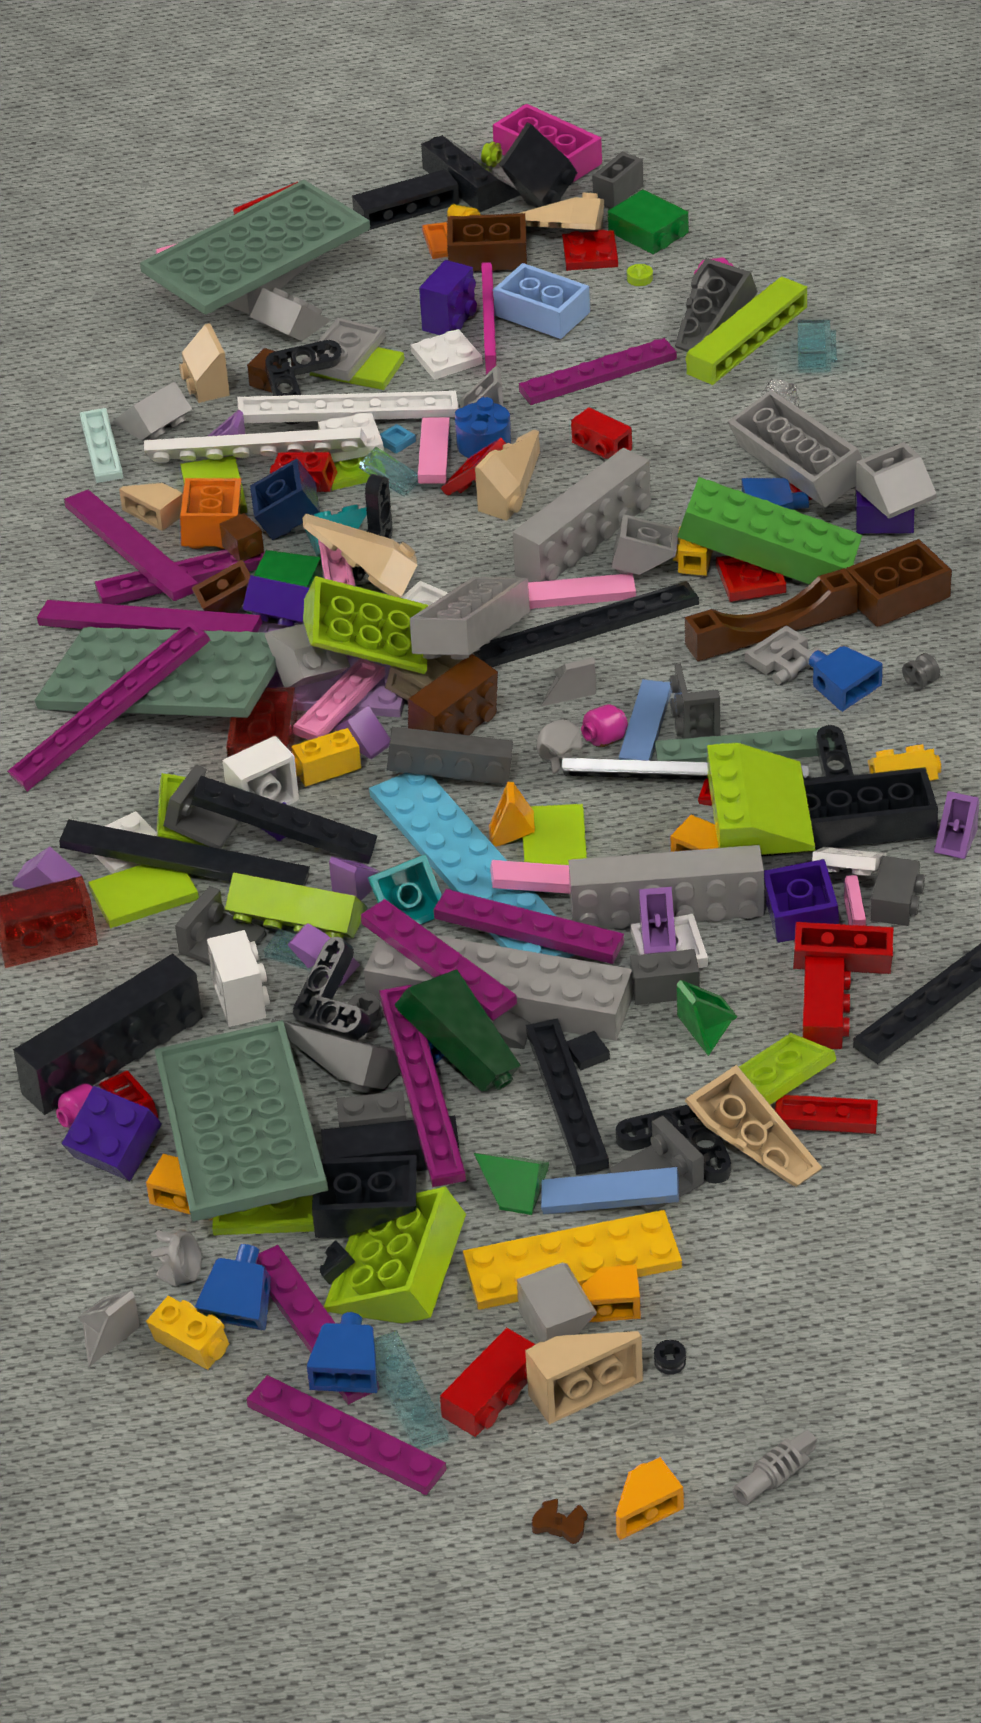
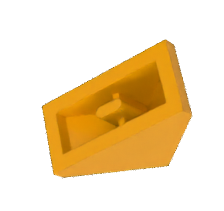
[489,781,535,847]

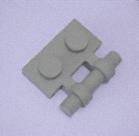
[745,625,822,685]

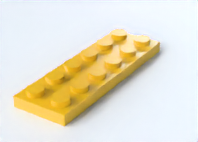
[463,1210,682,1310]

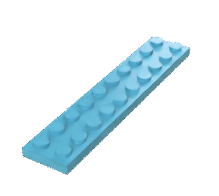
[369,773,575,958]

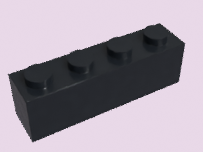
[352,169,459,231]
[321,1115,460,1171]

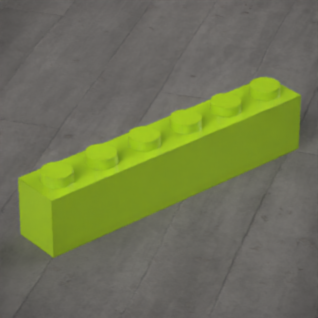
[685,276,807,385]

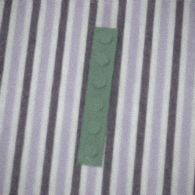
[655,727,834,762]

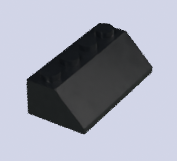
[421,135,520,212]

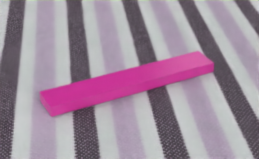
[481,263,497,375]

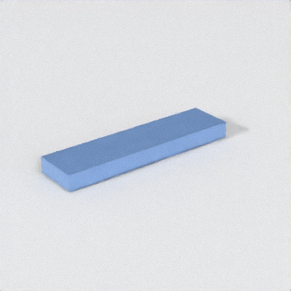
[618,679,671,761]
[541,1167,679,1214]

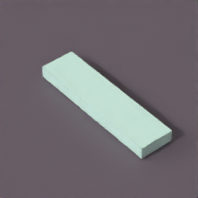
[79,408,123,483]

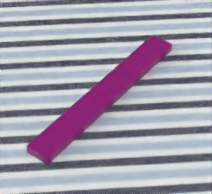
[64,489,198,601]
[37,600,262,632]
[7,621,211,791]
[379,985,466,1188]

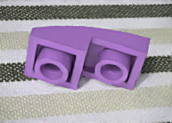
[287,923,360,986]

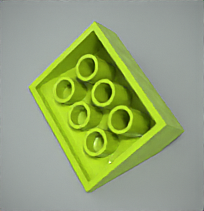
[303,576,428,674]
[707,743,815,855]
[324,1186,466,1324]

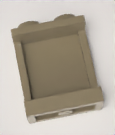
[385,655,463,700]

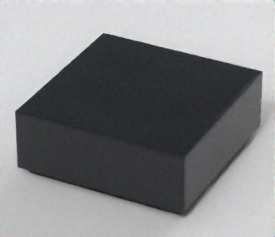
[566,1031,610,1071]

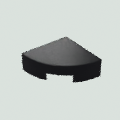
[320,1240,355,1284]

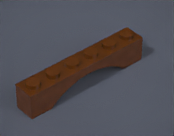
[685,568,858,662]

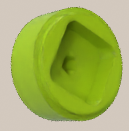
[627,264,653,286]

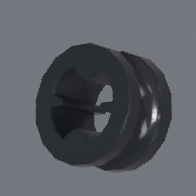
[654,1340,686,1375]

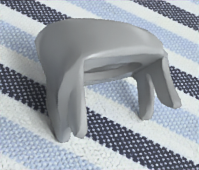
[536,719,583,774]
[151,1229,202,1286]

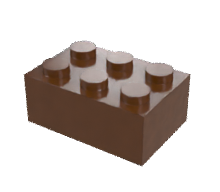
[447,213,527,271]
[845,539,952,627]
[408,654,498,736]

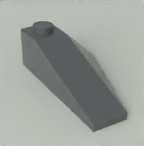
[675,258,758,352]
[271,1019,400,1093]

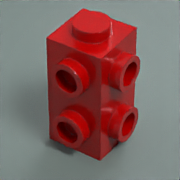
[571,407,632,459]
[270,452,337,492]

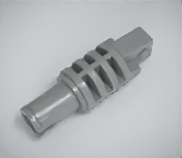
[732,1430,817,1506]

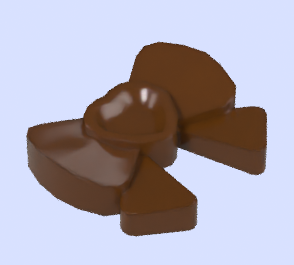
[532,1499,588,1544]

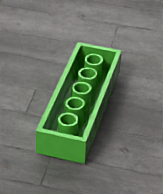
[677,477,862,584]

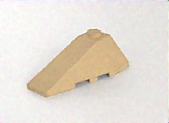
[521,193,604,230]
[475,429,540,521]
[302,514,417,598]
[685,1065,822,1187]

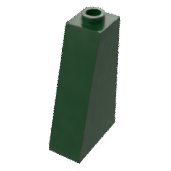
[395,969,521,1092]

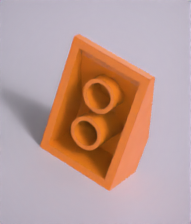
[180,478,241,549]

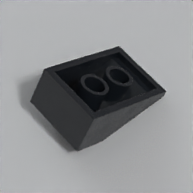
[499,122,578,208]
[312,1155,417,1238]

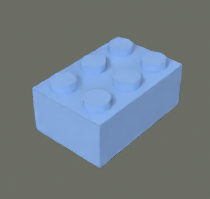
[493,263,590,339]

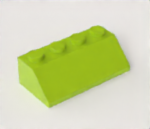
[225,873,367,939]

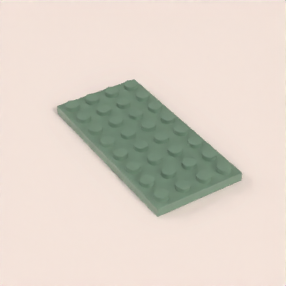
[140,180,370,315]
[34,627,277,718]
[154,1020,328,1222]

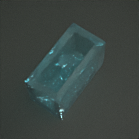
[797,320,837,373]

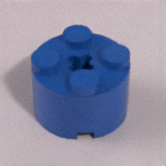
[455,397,511,458]

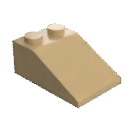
[525,1331,643,1424]

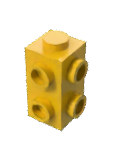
[673,526,713,576]
[291,728,361,787]
[868,744,941,781]
[146,1296,230,1370]

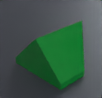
[677,980,738,1056]
[474,1153,549,1215]

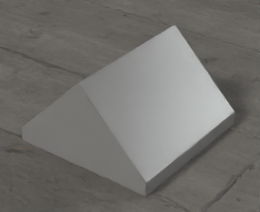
[517,1262,597,1343]

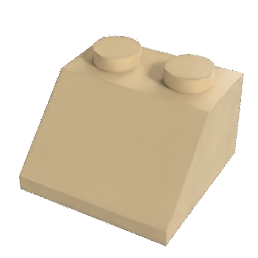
[179,323,230,403]

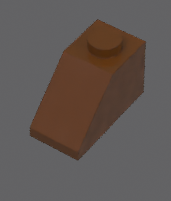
[192,560,251,613]

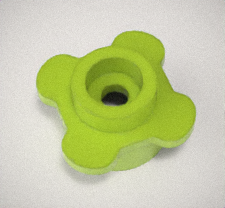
[481,141,502,168]

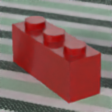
[793,922,894,974]
[803,956,851,1049]
[440,1327,535,1437]

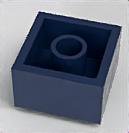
[250,458,320,540]

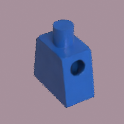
[742,478,809,510]
[809,646,883,712]
[195,1244,271,1331]
[307,1312,378,1393]

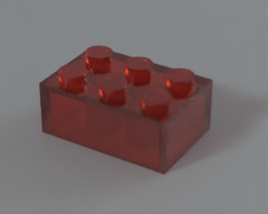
[226,687,298,757]
[0,876,98,968]

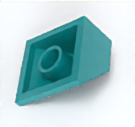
[368,854,442,924]

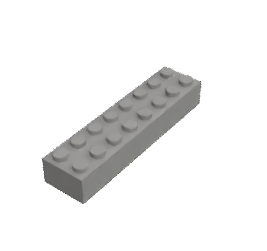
[364,935,633,1041]

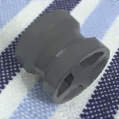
[902,653,940,690]
[348,993,382,1033]

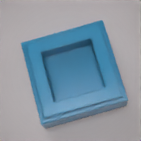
[380,424,416,454]

